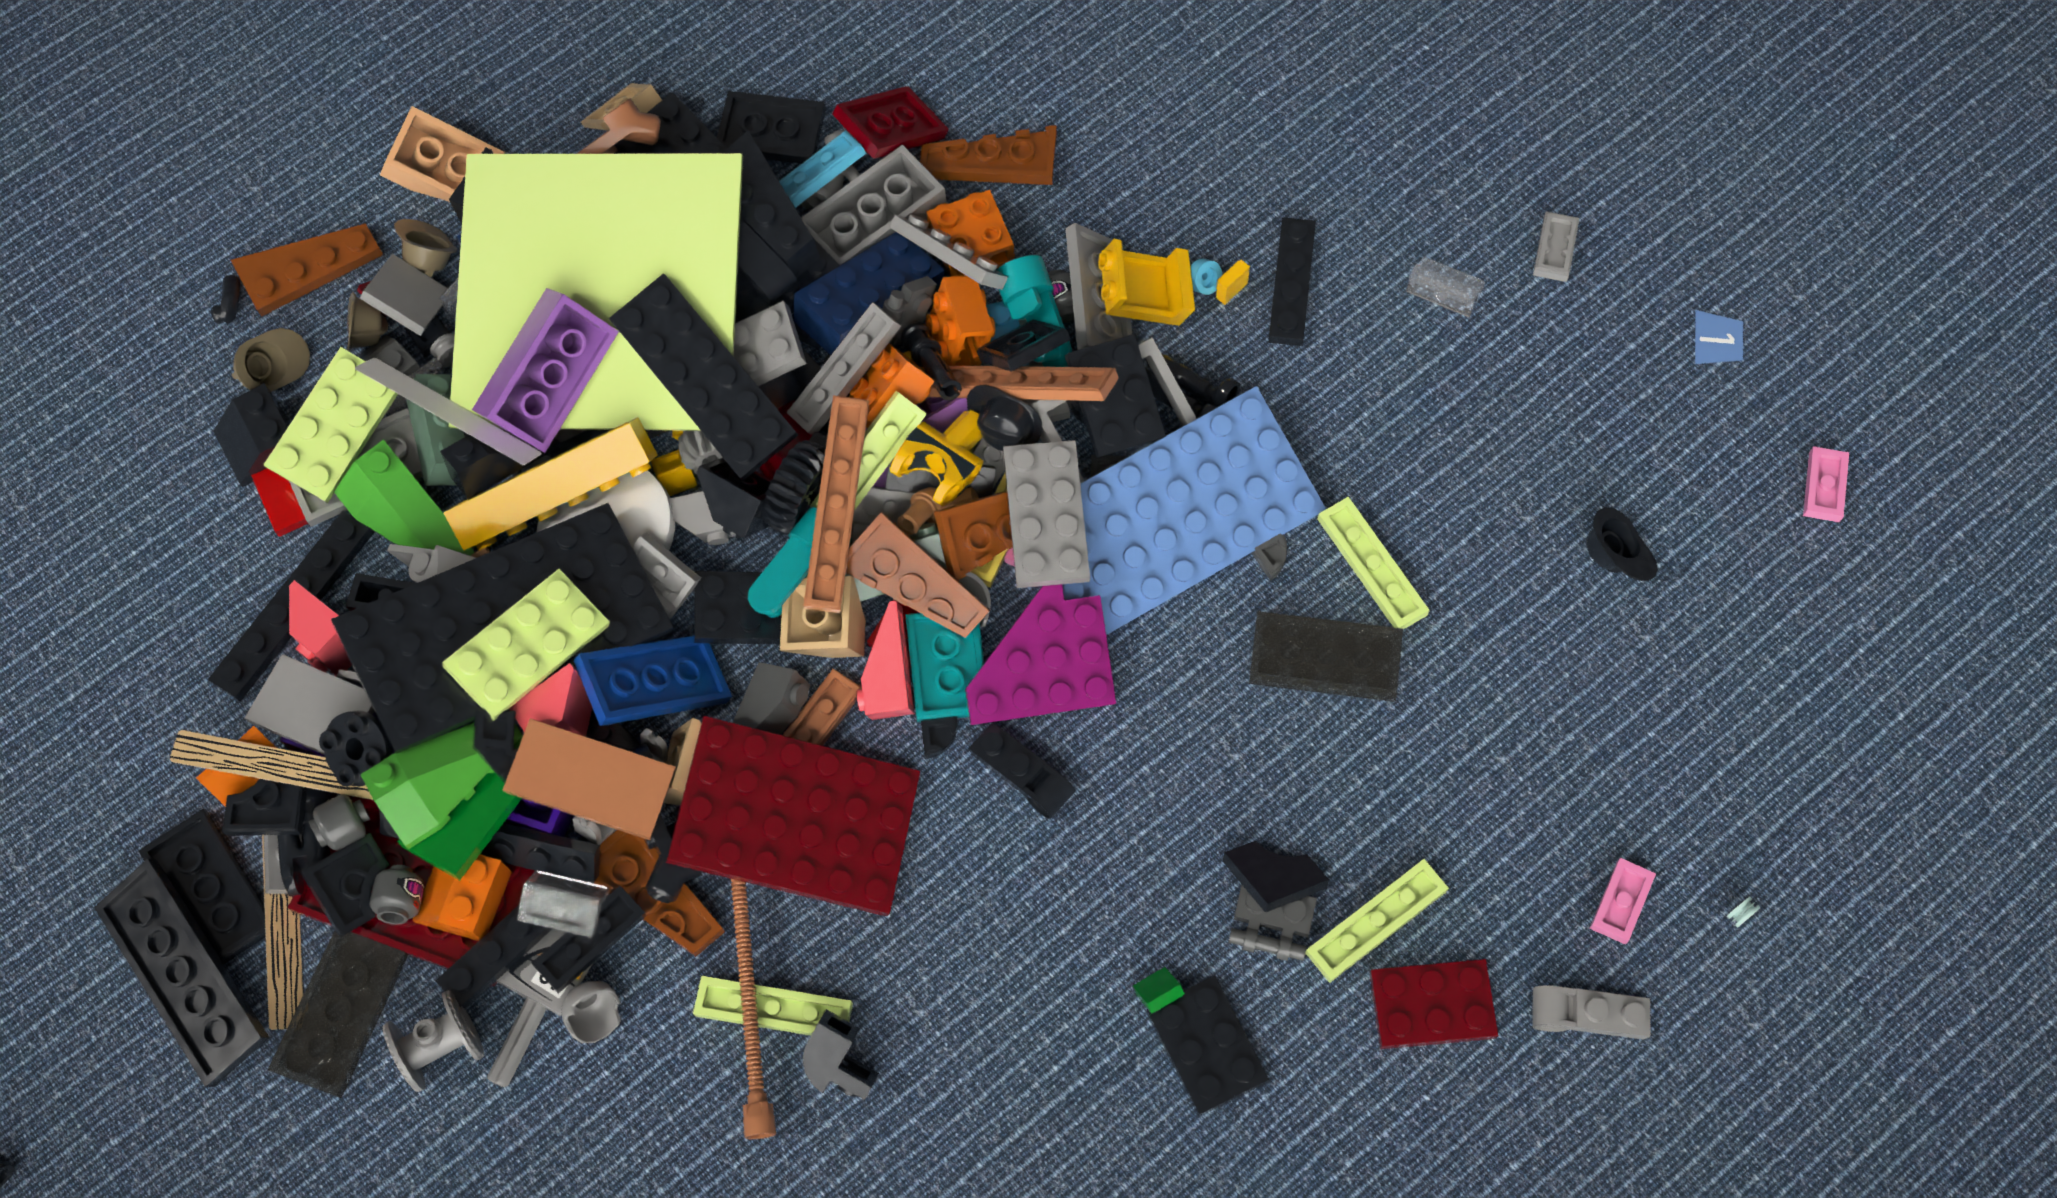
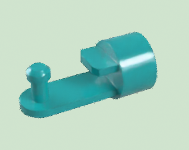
[997,255,1072,367]
[748,507,853,618]

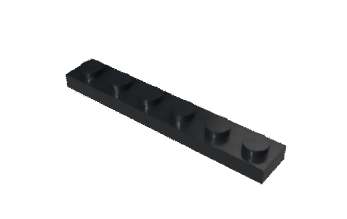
[208,511,374,702]
[379,809,600,884]

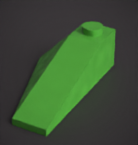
[334,439,475,556]
[360,723,523,850]

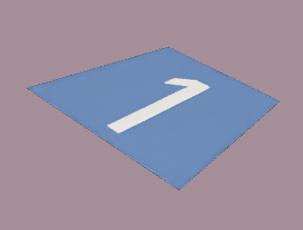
[1695,310,1743,364]

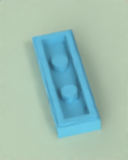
[779,131,866,208]

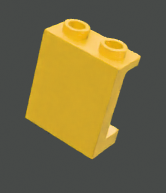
[1098,239,1195,326]

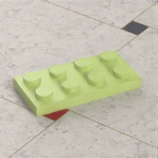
[264,347,398,503]
[442,569,610,721]

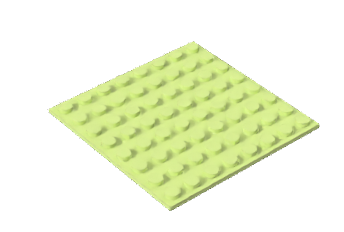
[448,154,743,431]

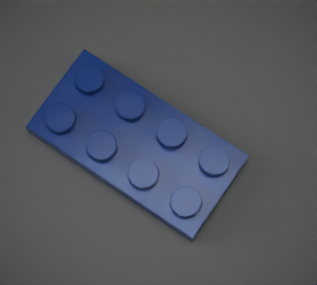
[574,636,732,726]

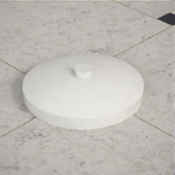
[537,471,675,551]

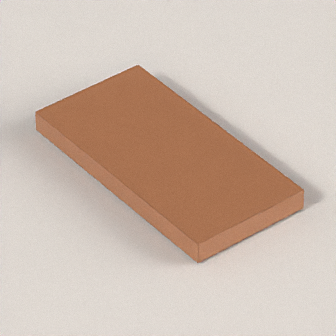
[503,718,676,840]

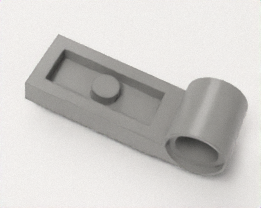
[1532,986,1651,1040]

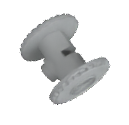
[382,990,484,1092]

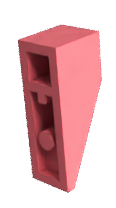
[857,601,915,720]

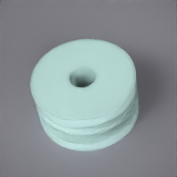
[1727,896,1761,928]

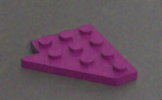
[965,584,1116,725]

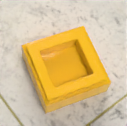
[1216,260,1250,305]

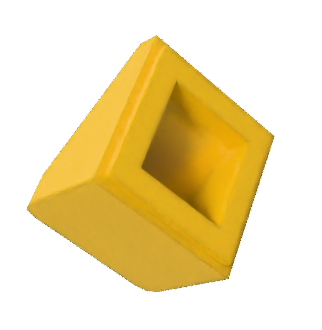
[651,450,697,496]

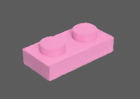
[1803,446,1849,522]
[1590,858,1656,945]

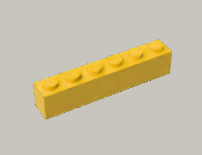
[443,417,658,551]

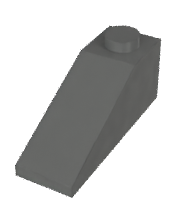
[733,662,811,735]

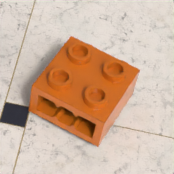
[926,190,1015,277]
[926,275,996,366]
[849,343,934,428]

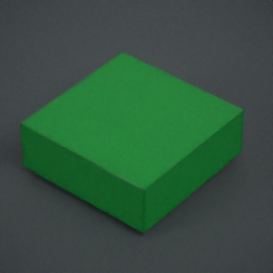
[1133,967,1184,1014]

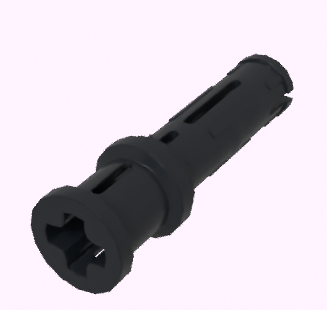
[901,322,962,400]

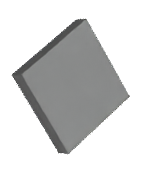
[360,254,452,336]

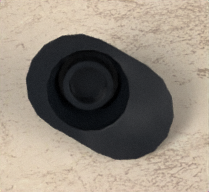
[967,385,1043,451]
[1586,507,1658,581]

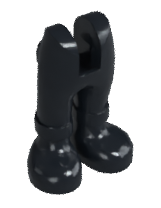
[1145,353,1240,419]
[277,788,338,896]

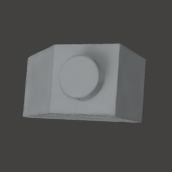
[669,491,732,545]

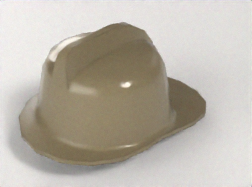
[394,219,458,277]
[347,292,388,353]
[232,328,310,392]

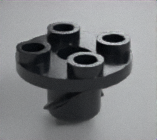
[319,710,393,787]

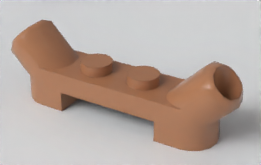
[576,98,661,154]

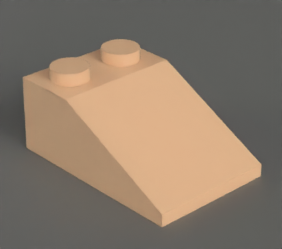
[380,106,505,202]

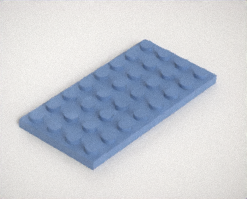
[1062,386,1326,635]

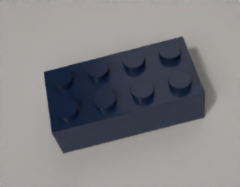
[794,232,945,355]

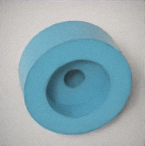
[1190,258,1222,295]

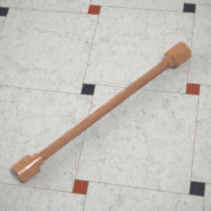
[731,879,776,1139]

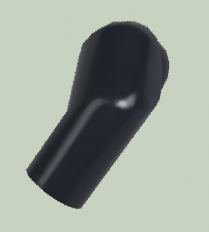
[211,275,241,324]

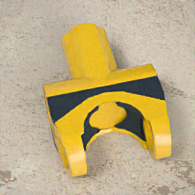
[890,410,984,507]

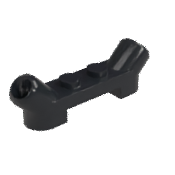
[608,743,702,903]

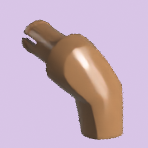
[897,487,979,535]

